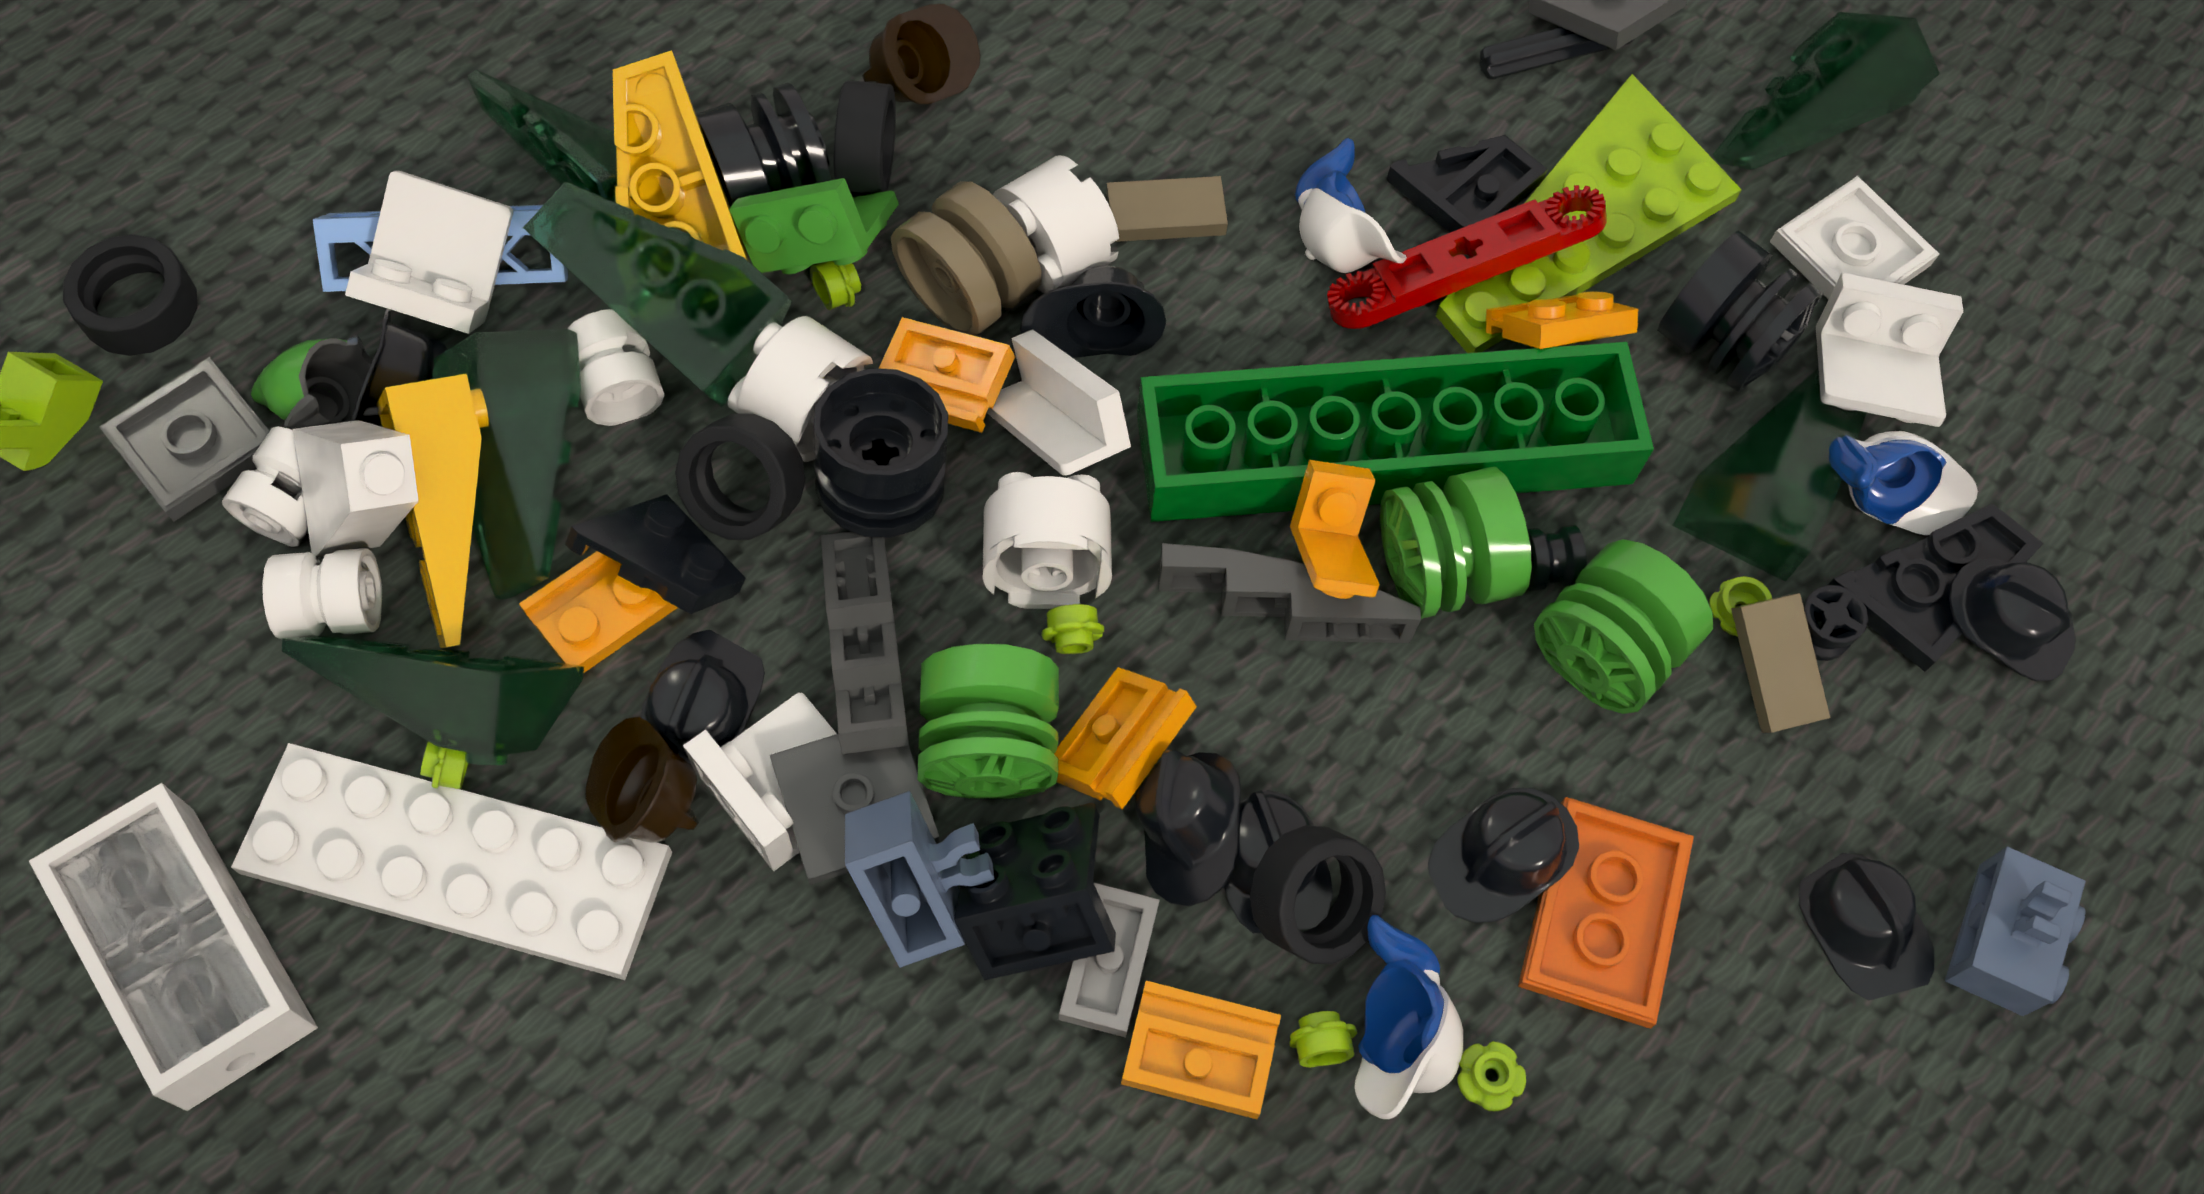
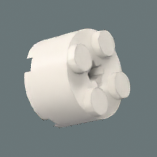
[993,155,1119,294]
[728,316,873,462]
[983,472,1112,609]

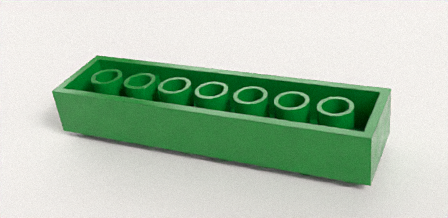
[1137,342,1654,522]

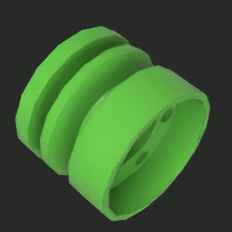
[1380,467,1532,619]
[1534,539,1713,714]
[917,644,1059,799]

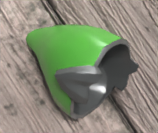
[251,335,372,430]

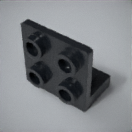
[954,803,1116,981]

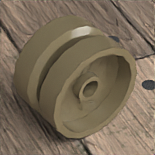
[891,181,1042,336]

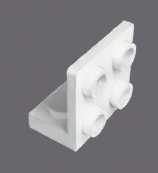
[345,171,513,334]
[1816,272,1963,427]
[683,693,837,871]

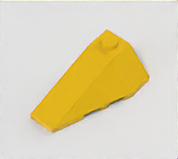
[377,374,489,648]

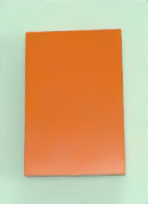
[1518,797,1694,1029]

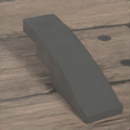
[821,532,909,754]
[1158,543,1421,643]

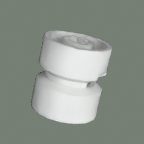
[563,309,665,426]
[222,426,308,547]
[262,548,382,639]

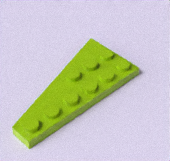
[1436,74,1742,353]

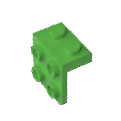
[729,178,899,274]

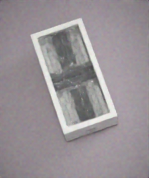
[29,783,318,1111]

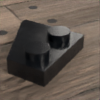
[1386,135,1548,233]
[565,494,746,614]

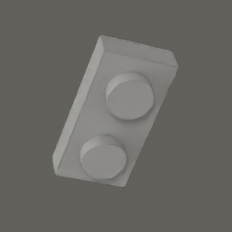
[1059,883,1160,1038]

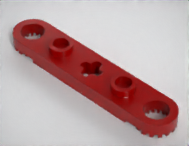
[1327,185,1607,329]

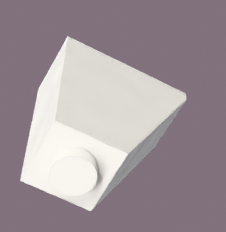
[293,420,419,557]

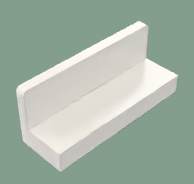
[987,329,1131,475]

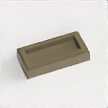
[1106,176,1228,242]
[1731,593,1830,733]

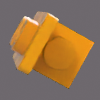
[1290,460,1380,599]

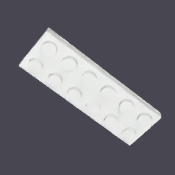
[231,743,672,980]

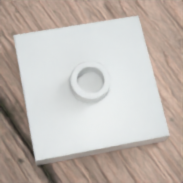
[1770,176,1939,300]

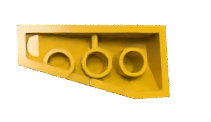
[613,50,761,325]

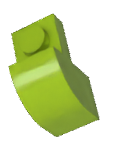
[0,352,103,471]

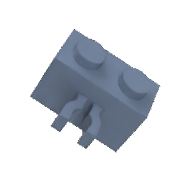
[845,791,994,967]
[1945,847,2086,1016]

